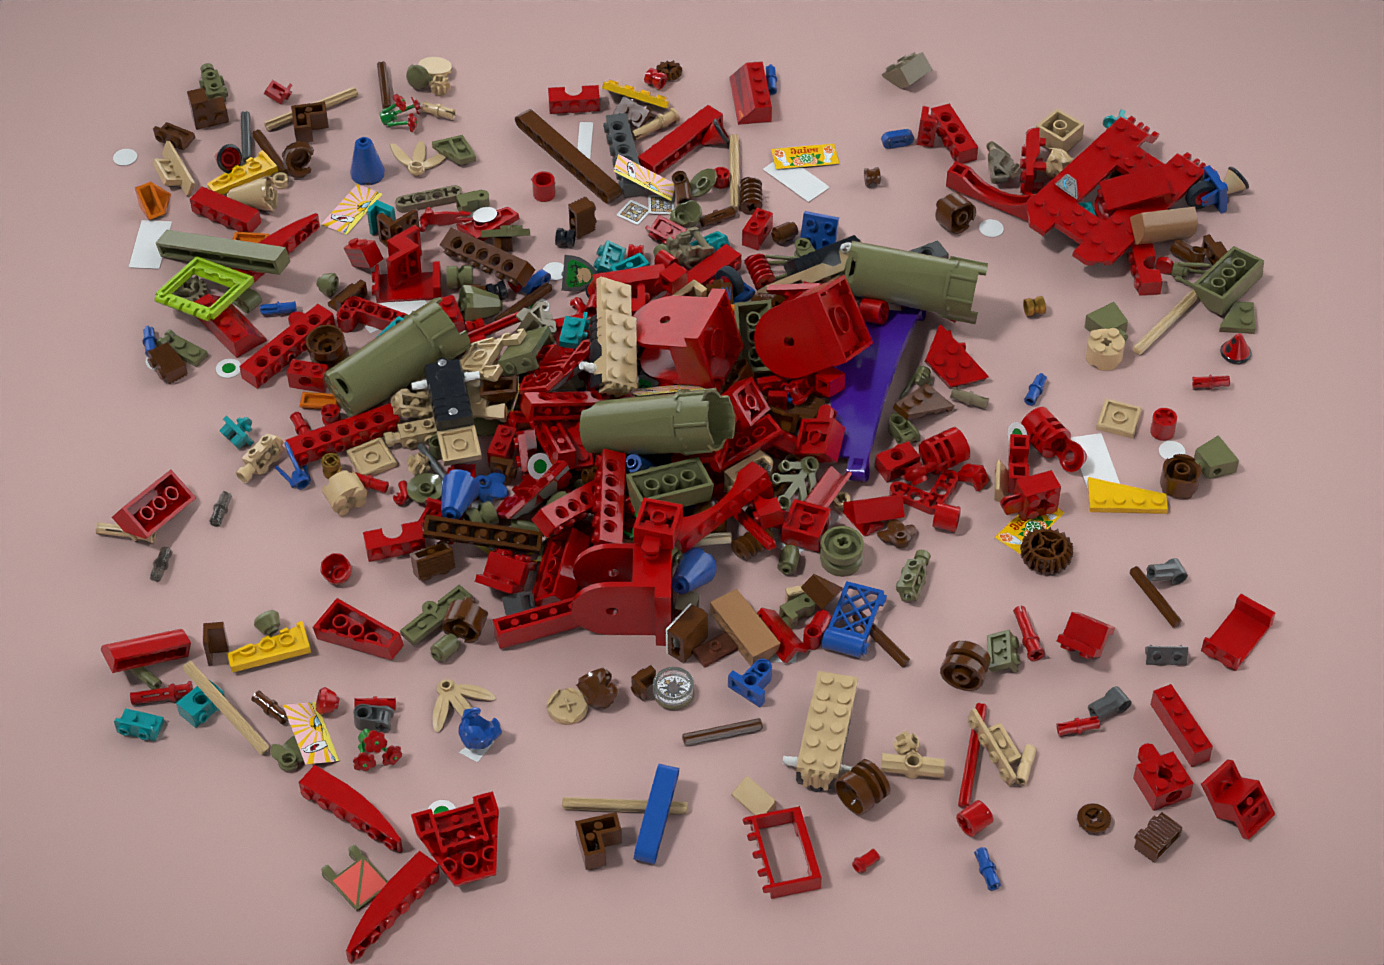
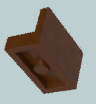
[1201,234,1228,266]
[328,279,368,312]
[765,404,799,433]
[203,622,229,666]

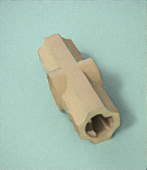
[881,752,945,779]

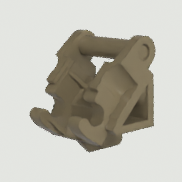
[986,141,1022,183]
[666,227,715,269]
[515,302,556,334]

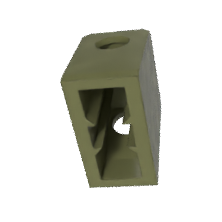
[1084,302,1128,341]
[1194,435,1239,479]

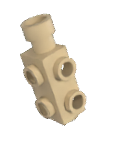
[391,389,432,420]
[383,417,436,449]
[236,433,284,483]

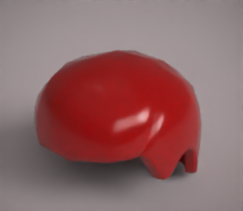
[320,553,352,585]

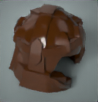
[282,141,314,178]
[576,668,618,709]

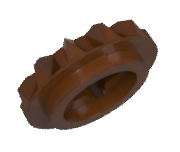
[656,60,682,81]
[1077,803,1111,835]

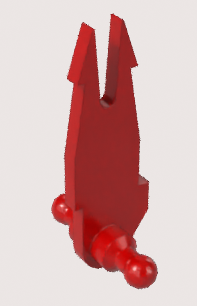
[419,207,473,232]

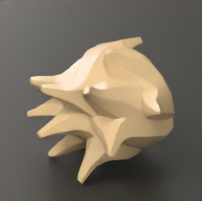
[1040,148,1074,178]

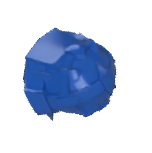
[458,707,502,750]

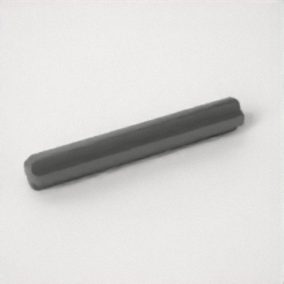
[241,111,252,162]

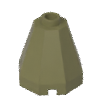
[458,285,503,322]

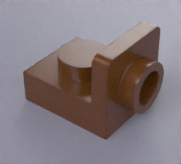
[490,456,517,486]

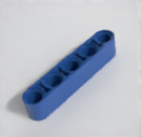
[633,763,680,864]

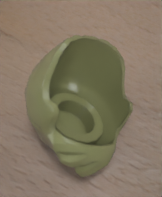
[406,64,432,89]
[669,200,702,228]

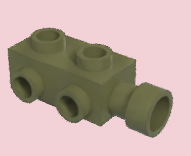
[199,63,228,102]
[896,549,931,601]

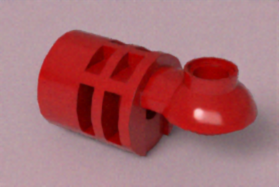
[1021,406,1087,472]
[900,427,970,486]

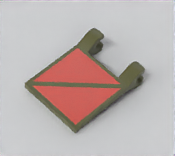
[321,845,388,912]

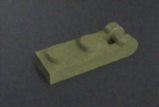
[156,329,208,367]

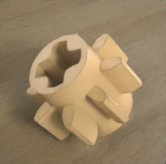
[429,75,450,96]
[406,452,431,475]
[894,730,920,755]

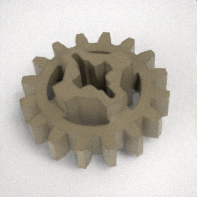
[172,276,208,302]

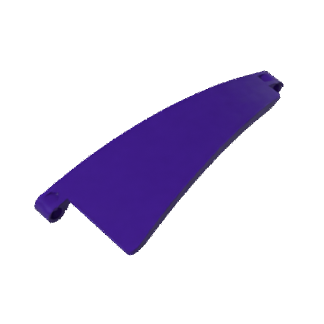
[830,307,926,482]

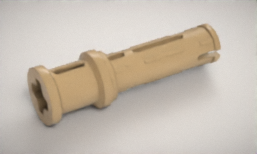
[631,108,680,141]
[96,522,157,543]

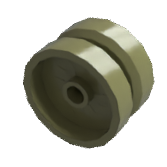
[820,526,864,577]

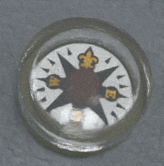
[653,667,694,709]

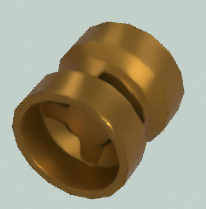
[1023,296,1046,317]
[321,453,342,479]

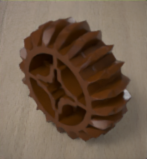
[1020,526,1074,575]

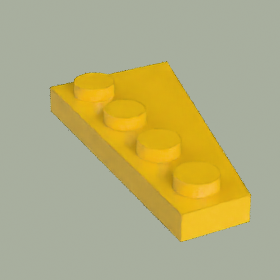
[602,79,670,108]
[207,150,278,195]
[1087,477,1168,514]
[227,621,311,673]

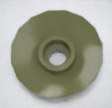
[690,168,717,197]
[407,473,442,504]

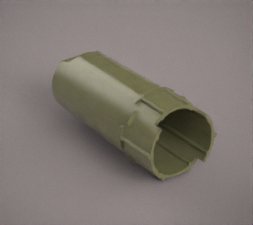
[844,241,988,324]
[323,297,472,417]
[580,388,736,456]

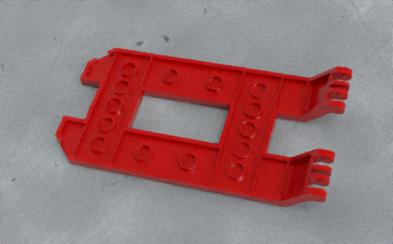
[1025,116,1215,266]

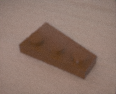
[892,383,955,420]

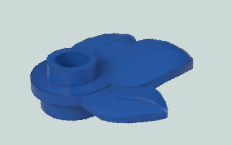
[474,473,509,503]

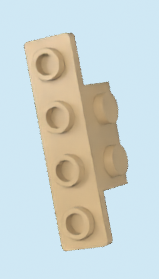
[152,141,195,196]
[968,708,1021,786]

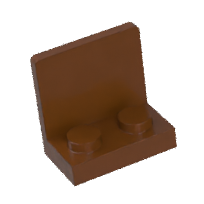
[377,209,420,248]

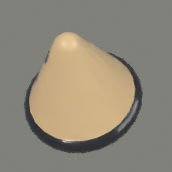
[1223,166,1249,194]

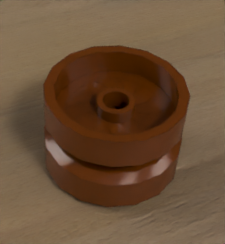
[940,640,991,691]

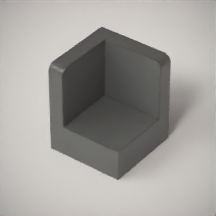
[502,590,536,616]

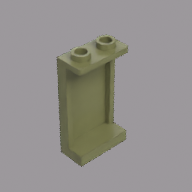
[498,325,555,377]

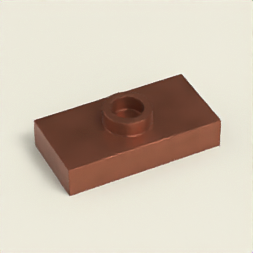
[693,632,737,668]

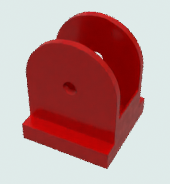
[754,275,873,378]
[632,288,744,392]
[572,543,673,646]

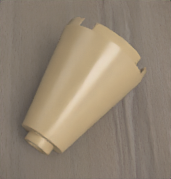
[227,176,278,211]

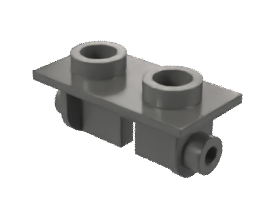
[1145,645,1188,665]

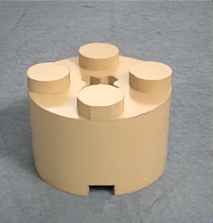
[1085,328,1125,371]
[322,470,367,516]

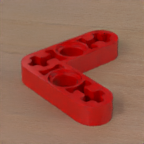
[889,470,958,515]

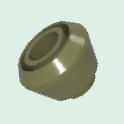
[316,273,339,297]
[254,610,280,635]

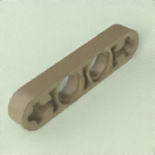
[395,185,462,213]

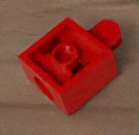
[721,376,770,432]
[794,404,846,463]
[1000,470,1061,521]
[633,497,683,560]
[773,499,831,552]
[1133,743,1194,811]

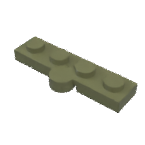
[400,585,473,646]

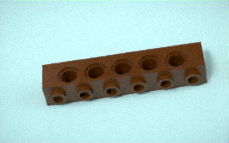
[440,228,535,287]
[422,515,543,554]

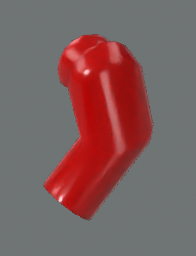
[570,297,586,315]
[393,480,410,505]

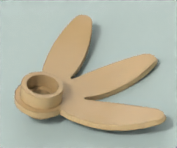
[390,141,447,176]
[433,679,496,732]

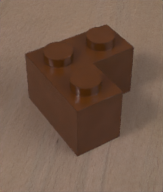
[187,88,229,130]
[291,101,329,143]
[575,812,622,870]

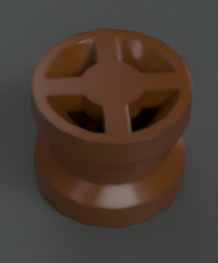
[864,167,881,186]

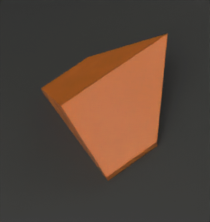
[135,181,171,220]

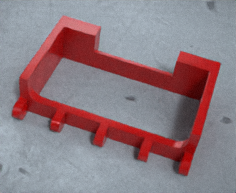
[742,806,822,899]

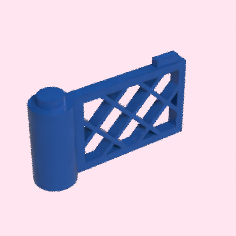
[822,581,887,658]

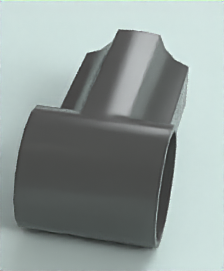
[1146,558,1188,584]
[1088,686,1131,720]

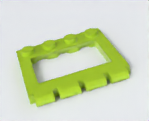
[154,256,254,321]

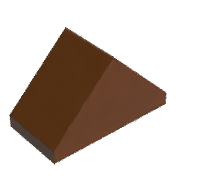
[480,376,518,404]
[801,574,843,609]

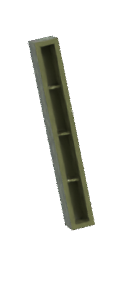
[156,230,291,275]

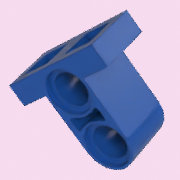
[728,659,772,708]

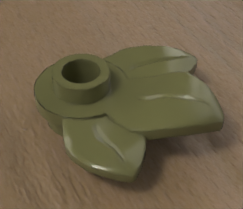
[271,736,304,771]

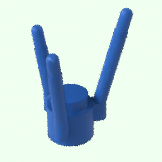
[275,442,311,489]

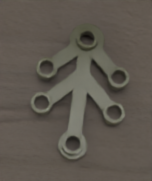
[769,456,819,511]

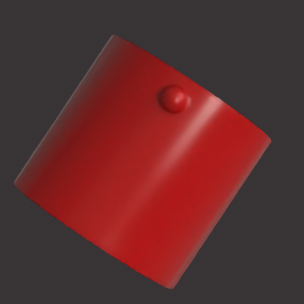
[531,171,556,202]
[859,298,889,325]
[1150,408,1177,441]
[932,502,961,532]
[956,800,994,837]

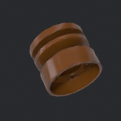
[306,325,350,369]
[834,759,891,816]

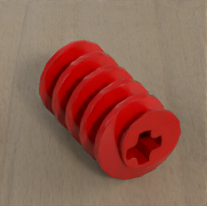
[744,254,776,291]

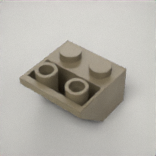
[881,52,932,89]

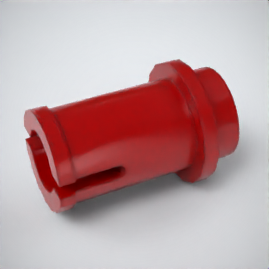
[852,849,880,873]

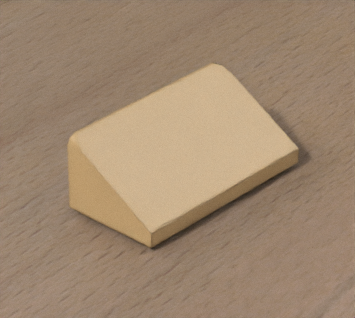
[994,460,1009,502]
[732,776,776,815]

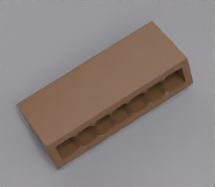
[1130,207,1198,245]
[710,589,780,666]

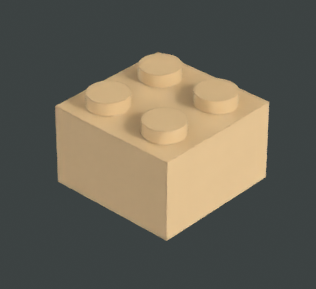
[1036,108,1084,152]

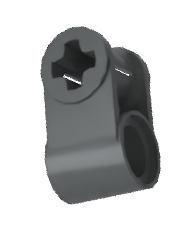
[353,704,394,733]

